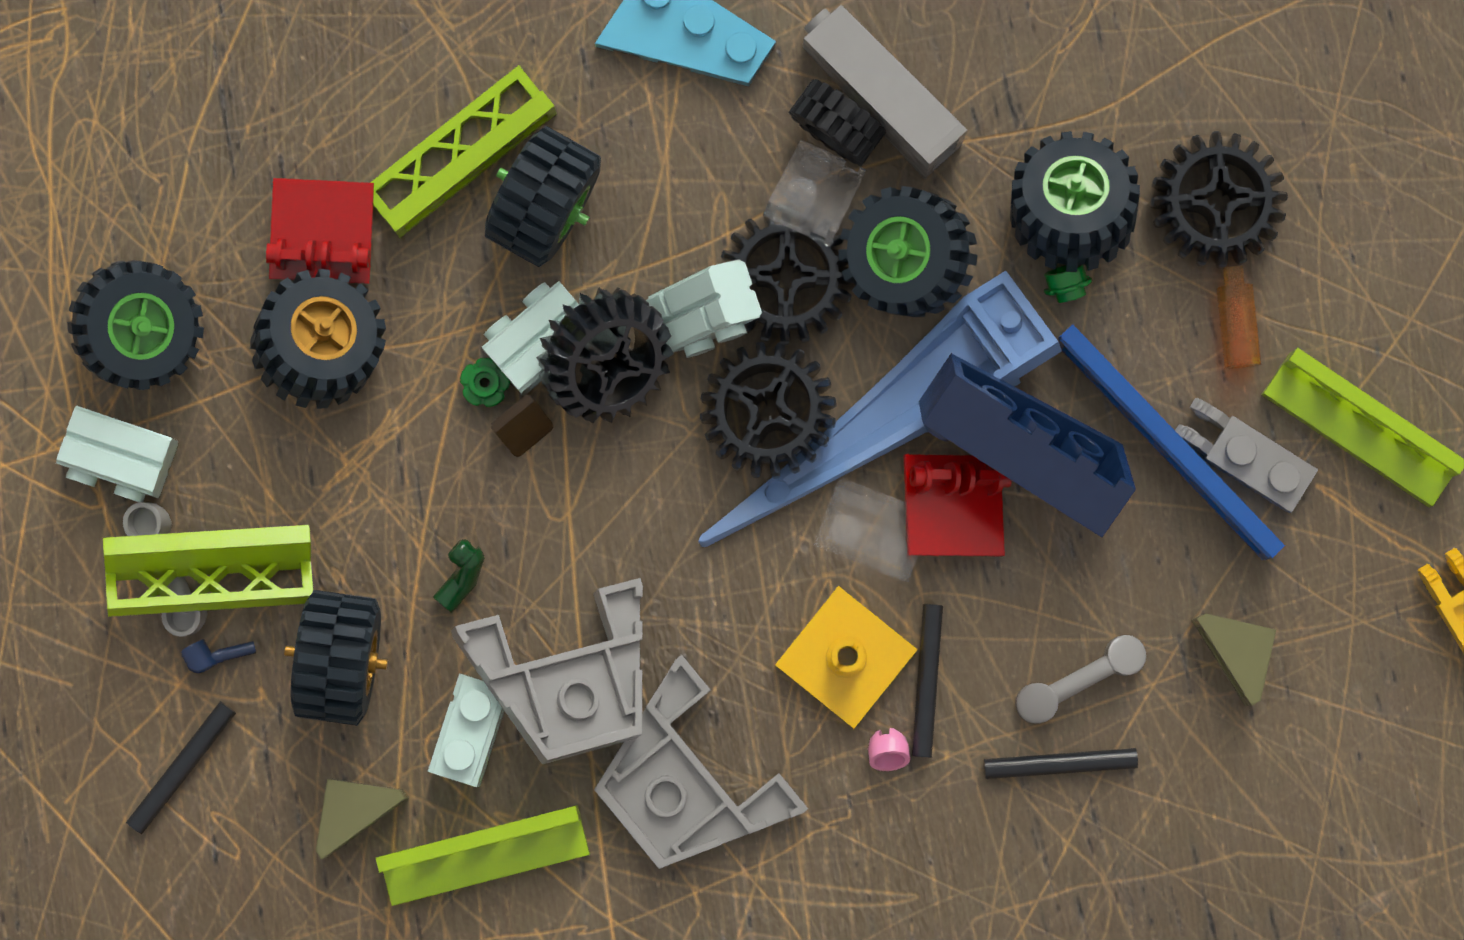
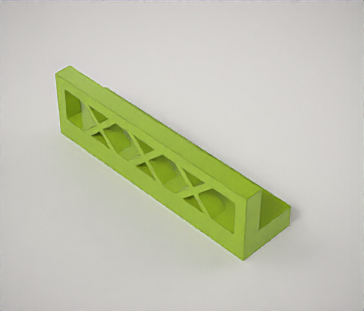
[370,65,557,238]
[1261,347,1464,508]
[103,525,313,617]
[376,805,590,906]

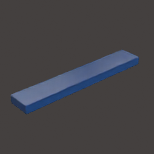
[1057,324,1285,560]

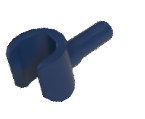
[181,639,256,674]

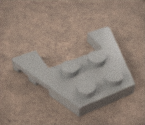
[451,578,643,765]
[594,655,808,869]

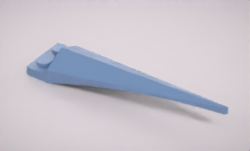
[698,271,1062,547]

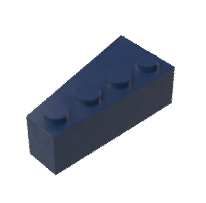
[919,353,1136,537]

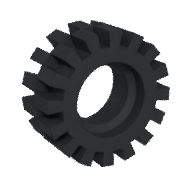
[788,79,886,166]

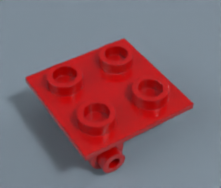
[266,178,374,284]
[903,454,1012,557]

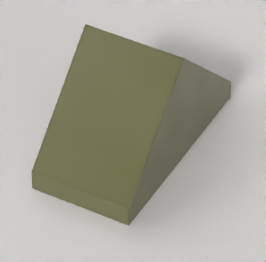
[1191,613,1276,706]
[316,778,409,859]

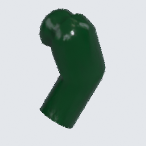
[433,539,485,613]

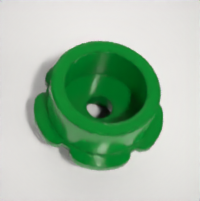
[1044,265,1093,303]
[460,358,510,407]

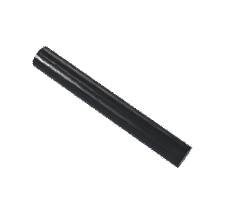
[912,604,943,758]
[126,701,236,834]
[984,748,1138,779]

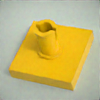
[775,586,918,729]

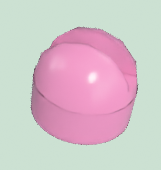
[868,728,910,771]

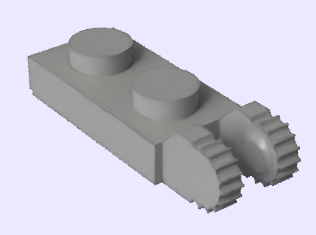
[1175,398,1318,513]

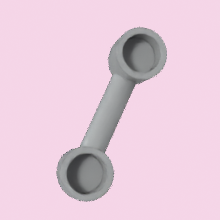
[123,502,208,637]
[1015,635,1146,724]

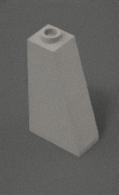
[803,5,967,179]

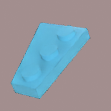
[595,0,776,86]

